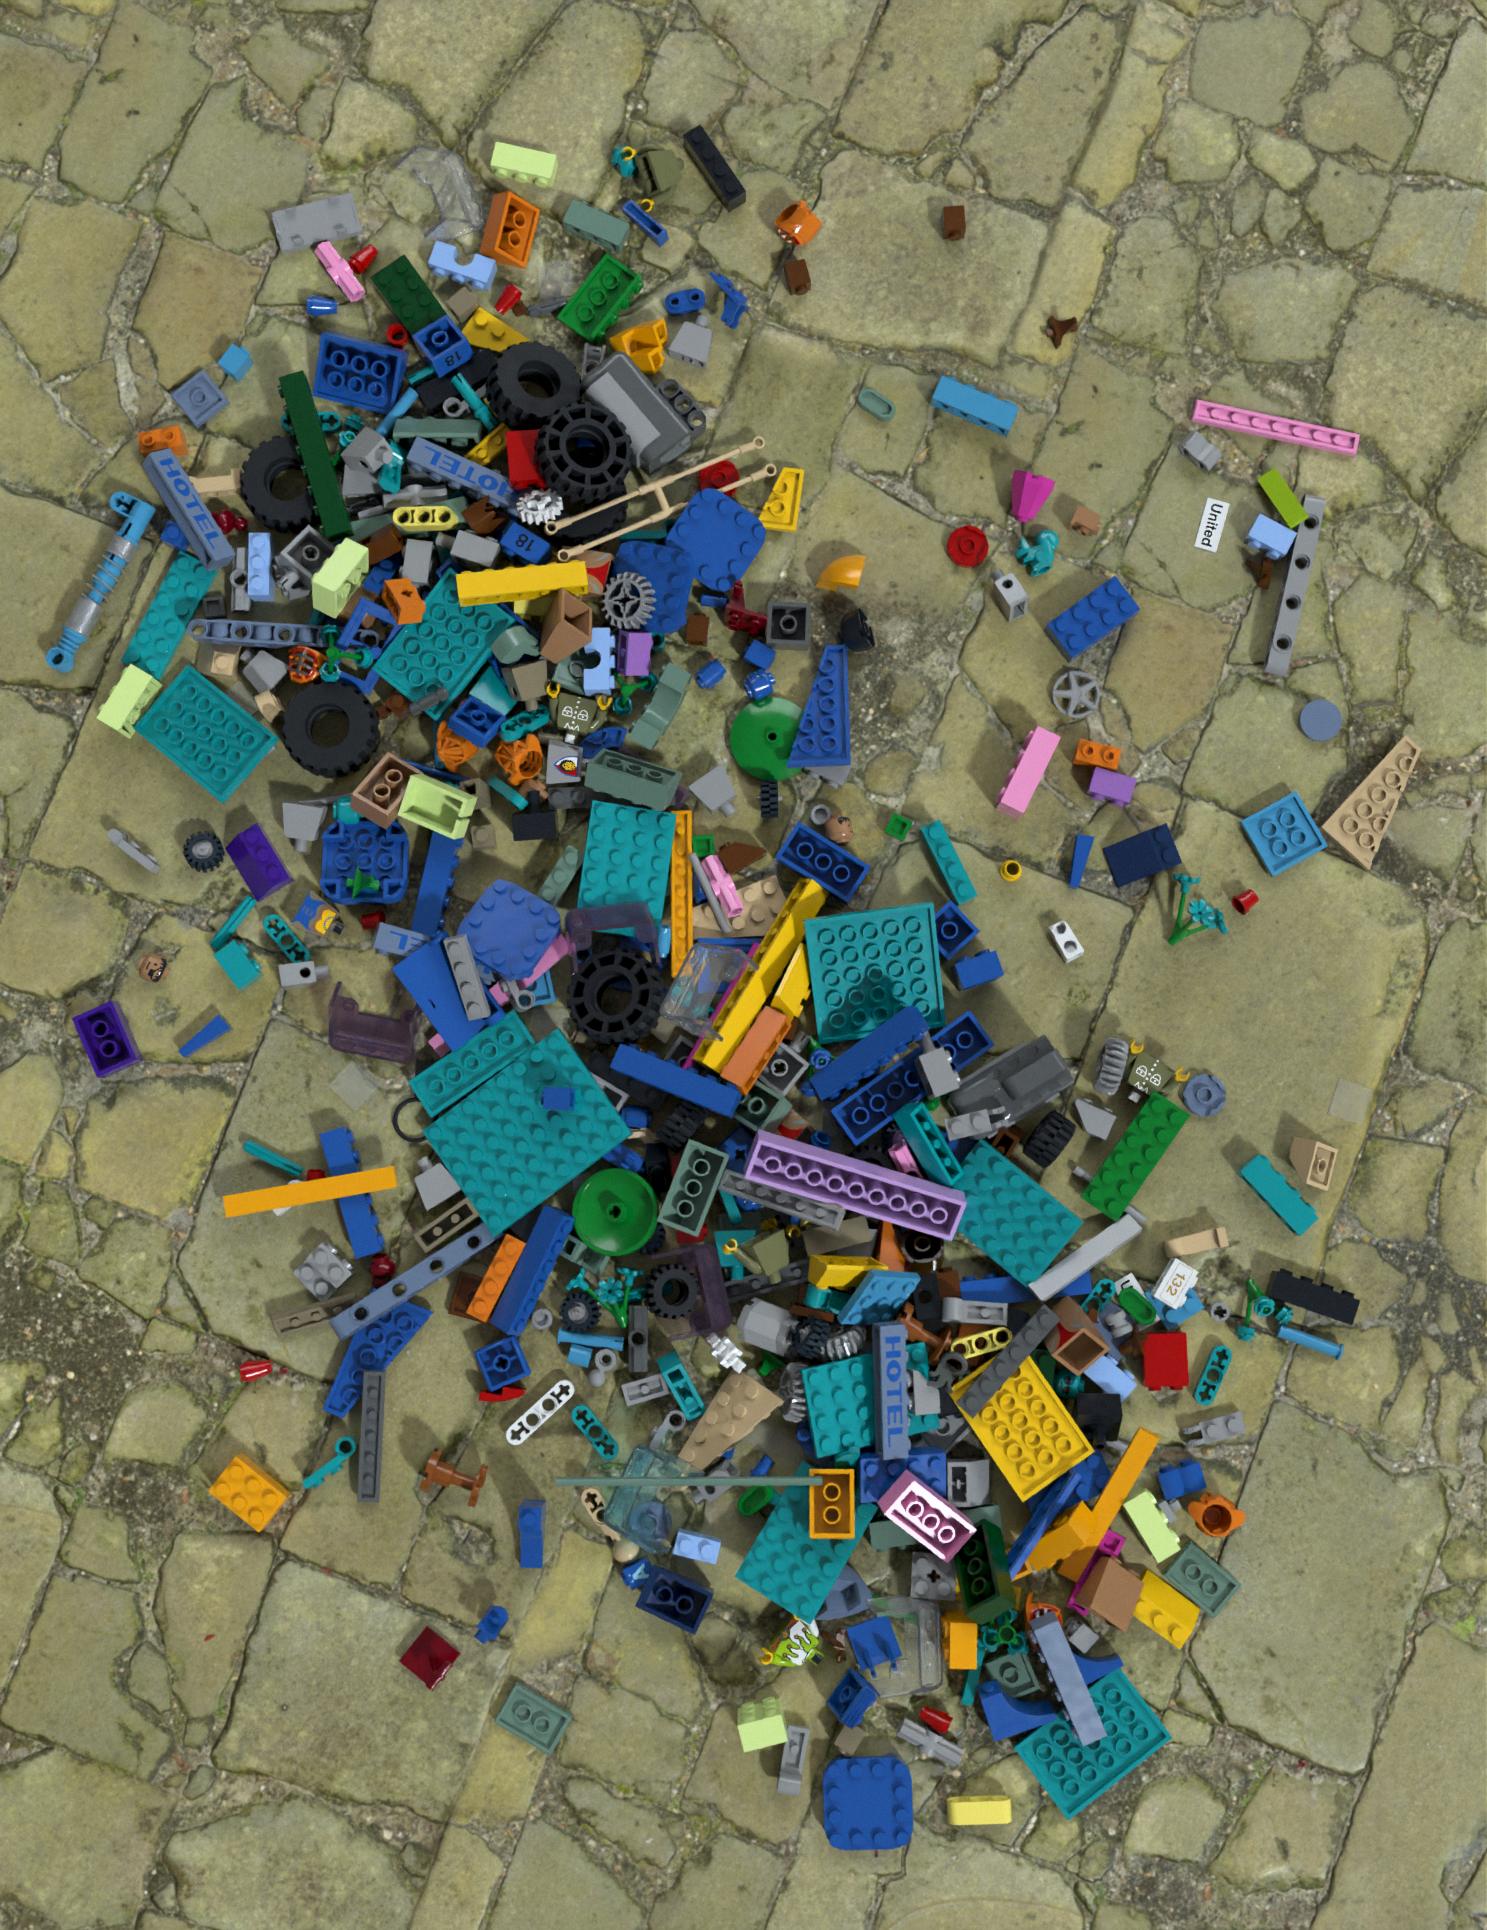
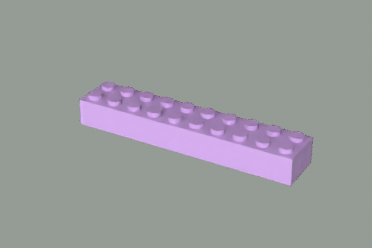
[744,1129,967,1241]

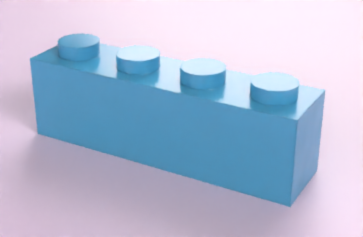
[931,376,1019,437]

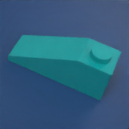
[657,1350,707,1422]

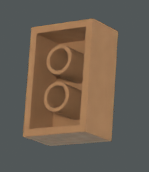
[350,752,424,830]

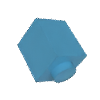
[218,344,254,383]

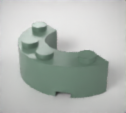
[628,662,692,750]

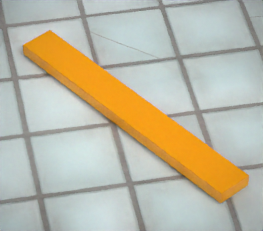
[670,810,693,978]
[223,1166,398,1218]
[1057,1426,1160,1583]

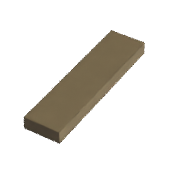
[271,1292,362,1337]

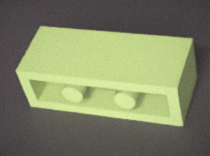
[490,142,558,188]

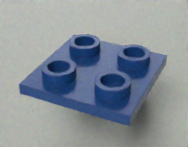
[709,271,750,329]
[846,1613,902,1679]

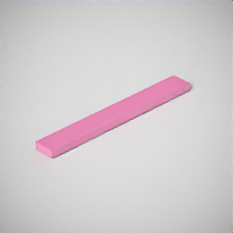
[1191,399,1360,457]
[428,934,573,1058]

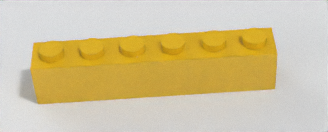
[456,560,588,607]

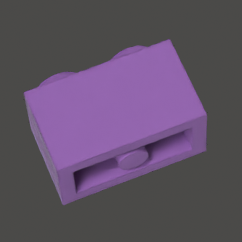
[616,630,653,676]
[1086,767,1137,808]

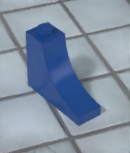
[518,1499,546,1568]
[1070,1648,1124,1685]
[976,1679,1057,1742]

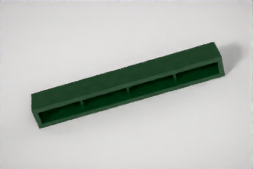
[277,370,354,543]

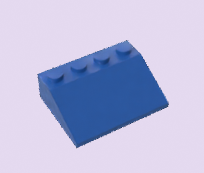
[313,330,409,415]

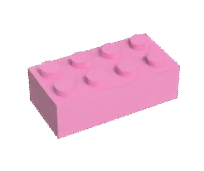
[995,726,1061,820]
[877,1469,976,1563]

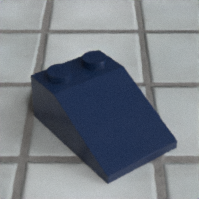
[1103,823,1182,888]
[635,1565,714,1635]

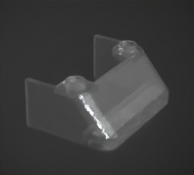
[395,145,487,242]
[660,942,759,1042]
[866,1595,943,1699]

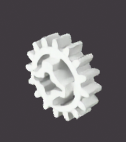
[516,488,563,525]
[706,1331,746,1373]

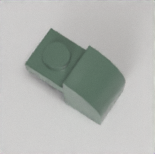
[489,626,540,666]
[559,1234,610,1276]

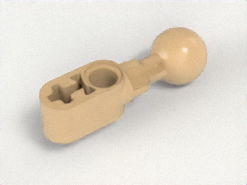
[581,1486,641,1564]

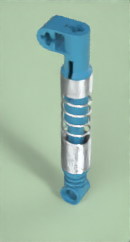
[46,491,156,673]

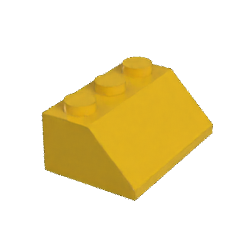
[770,942,812,1023]
[808,1255,888,1290]
[1133,1569,1201,1649]

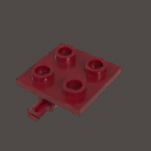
[724,581,768,637]
[399,1625,461,1691]

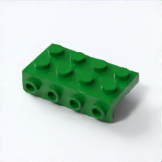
[557,253,644,346]

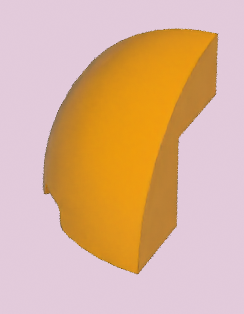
[609,318,668,374]
[815,554,866,591]

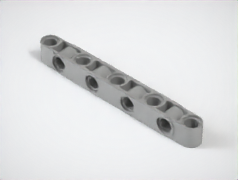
[1263,494,1326,677]

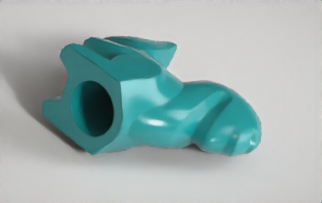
[1015,530,1059,578]

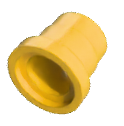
[1000,860,1022,882]

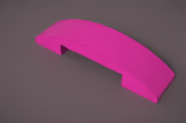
[1066,1529,1126,1616]

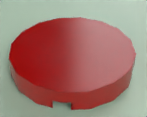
[698,459,740,498]
[946,525,989,568]

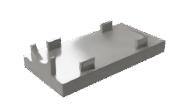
[272,192,363,254]

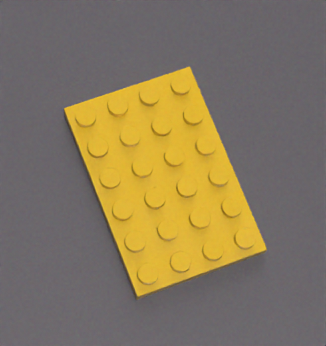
[948,1353,1095,1502]

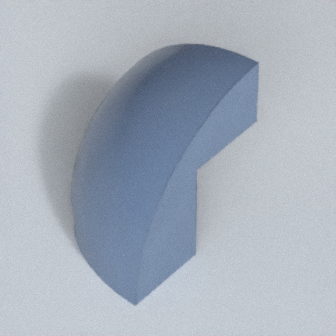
[814,1564,875,1620]

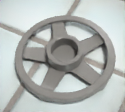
[1052,671,1100,718]

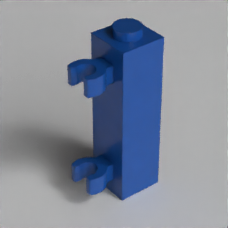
[603,1143,646,1176]

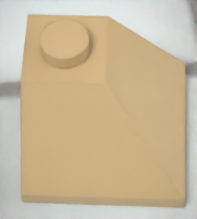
[196,642,244,681]
[1289,1136,1338,1191]

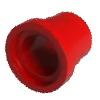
[386,324,408,348]
[1231,889,1259,915]
[361,910,386,931]

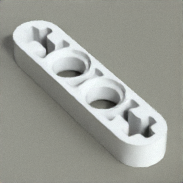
[506,1379,575,1445]

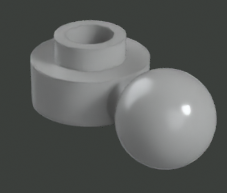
[588,1348,617,1387]

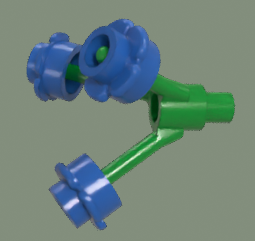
[799,1035,836,1097]

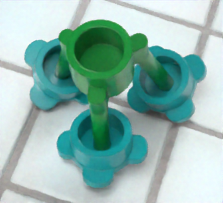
[977,1608,1029,1656]

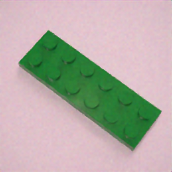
[1080,1090,1190,1222]

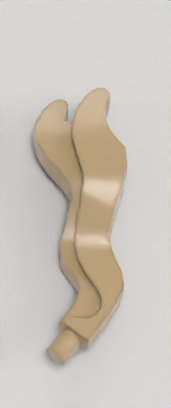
[628,1126,659,1145]

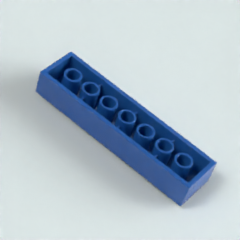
[828,1010,995,1147]

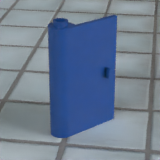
[391,929,506,1052]

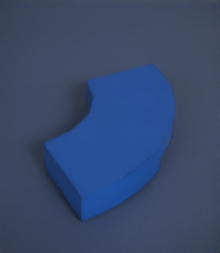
[578,727,628,759]

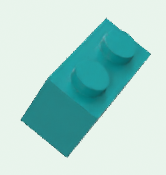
[213,940,264,991]

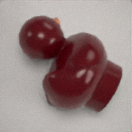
[212,509,248,535]
[369,1253,396,1289]

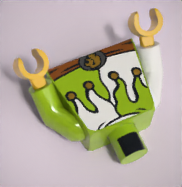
[757,1613,824,1667]

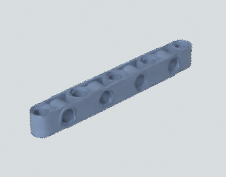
[188,619,380,653]
[329,1222,506,1341]

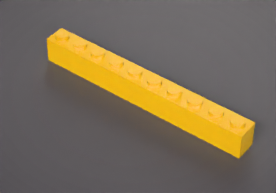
[692,877,829,1075]

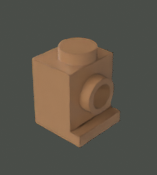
[1067,505,1102,536]

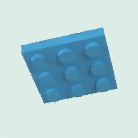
[1239,791,1328,877]
[837,1270,921,1325]

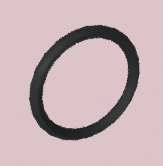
[393,1097,438,1143]

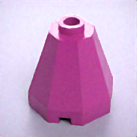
[1011,470,1055,523]

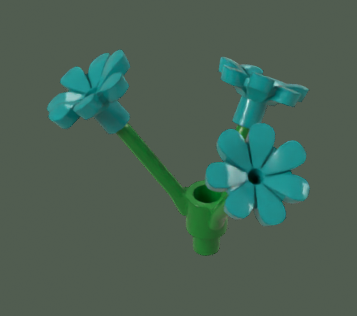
[1167,874,1229,946]
[565,1266,645,1328]

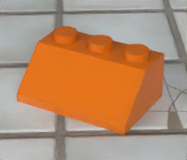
[479,191,540,269]

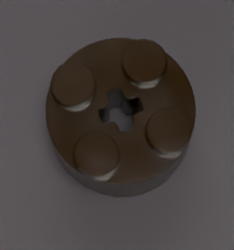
[900,1228,944,1275]

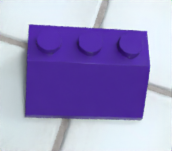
[225,823,295,902]

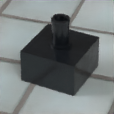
[512,790,560,841]
[1071,1393,1123,1451]

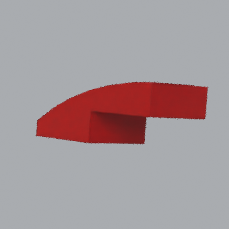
[479,1385,527,1402]

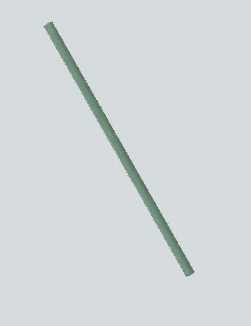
[556,1476,822,1486]

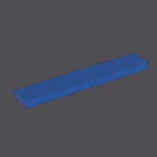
[1006,1469,1082,1581]

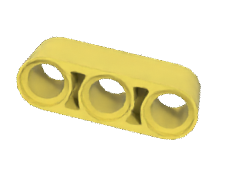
[393,506,459,531]
[949,1326,1012,1359]
[947,1795,1012,1825]

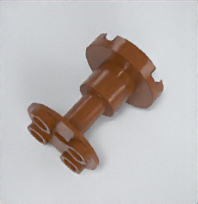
[893,1301,953,1367]
[420,1447,488,1507]

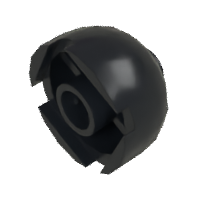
[837,608,875,652]

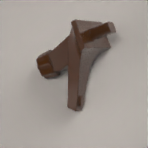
[1045,316,1078,349]
[1246,557,1274,590]
[1118,1323,1149,1360]
[820,1628,847,1664]

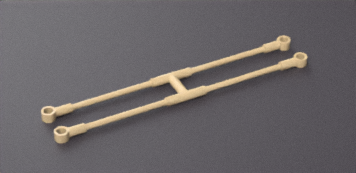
[544,436,777,563]

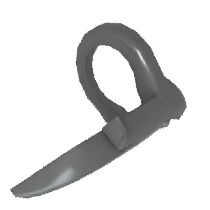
[927,1352,968,1393]

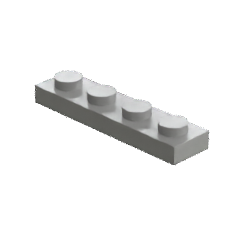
[443,934,491,1021]

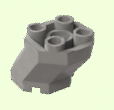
[737,1297,807,1359]

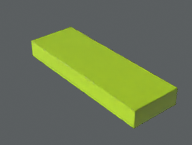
[1257,467,1309,529]

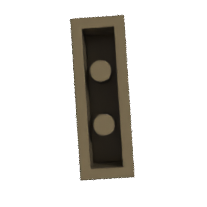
[413,1197,480,1253]
[801,1212,872,1257]

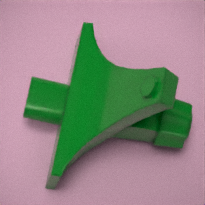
[346,867,380,900]
[757,1348,788,1377]

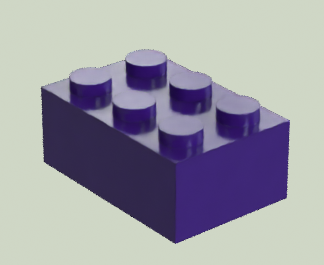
[72,1000,144,1078]

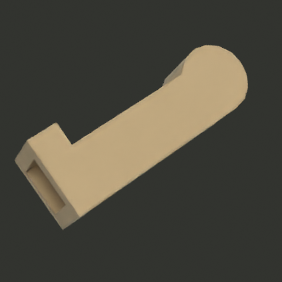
[188,468,244,498]
[254,690,286,725]
[1163,1226,1229,1258]

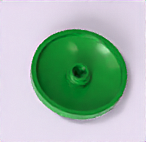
[730,697,804,782]
[572,1168,659,1256]

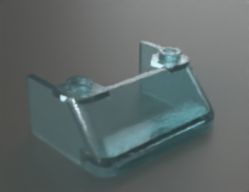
[603,1445,705,1554]

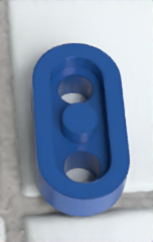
[664,288,706,316]

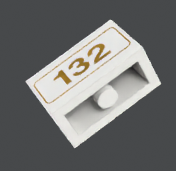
[1149,1257,1198,1309]

